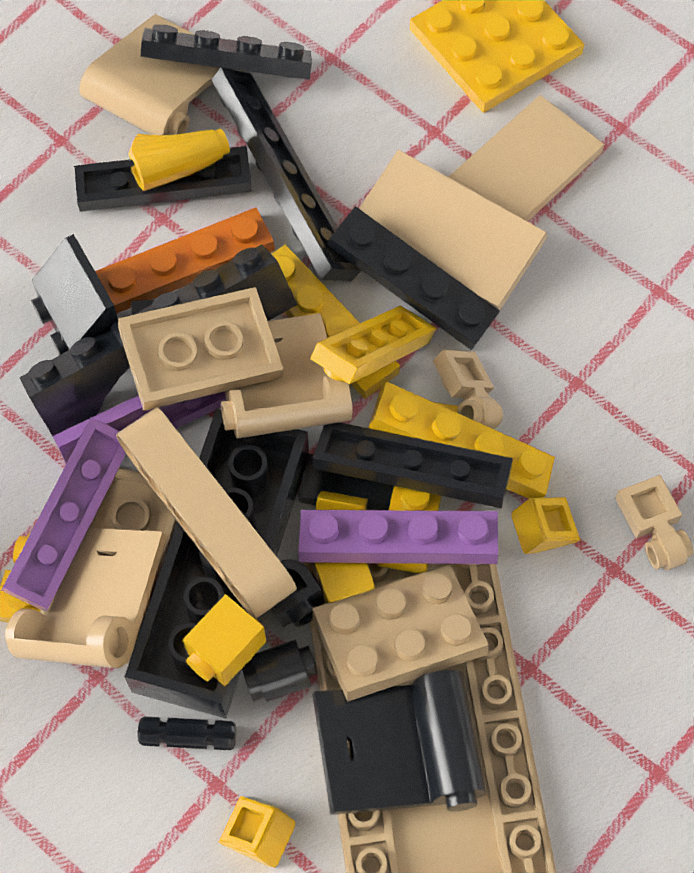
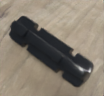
[137,716,237,750]

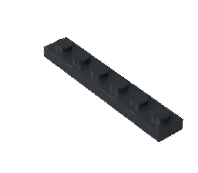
[211,68,362,282]

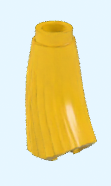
[128,128,230,191]

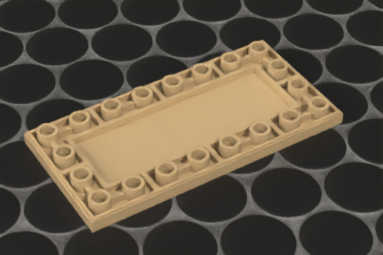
[301,562,556,873]

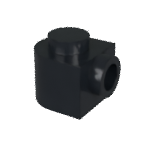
[271,559,324,628]

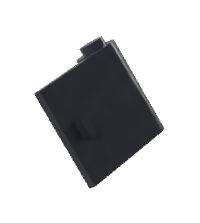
[312,670,486,815]

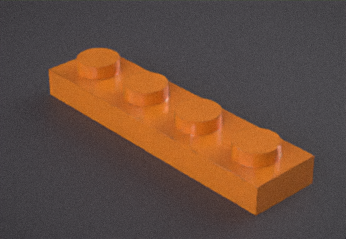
[95,207,275,314]

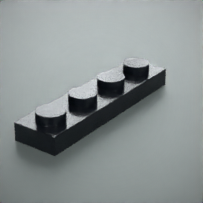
[140,24,312,80]
[74,146,252,212]
[327,206,500,350]
[313,422,513,509]

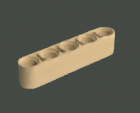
[116,407,297,619]

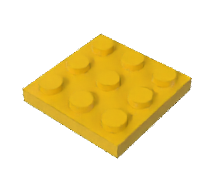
[410,0,584,113]

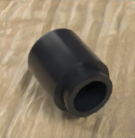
[242,639,318,702]

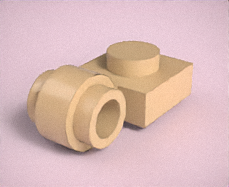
[433,350,503,429]
[615,475,693,571]

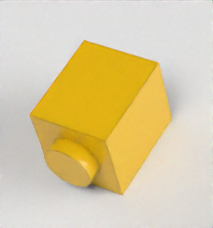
[183,594,266,686]

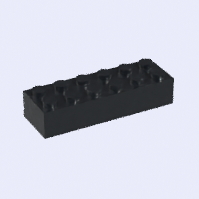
[124,408,309,719]

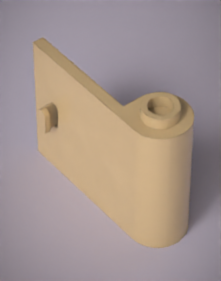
[79,14,227,135]
[221,313,352,439]
[5,528,167,668]

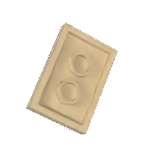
[118,287,284,411]
[312,564,489,702]

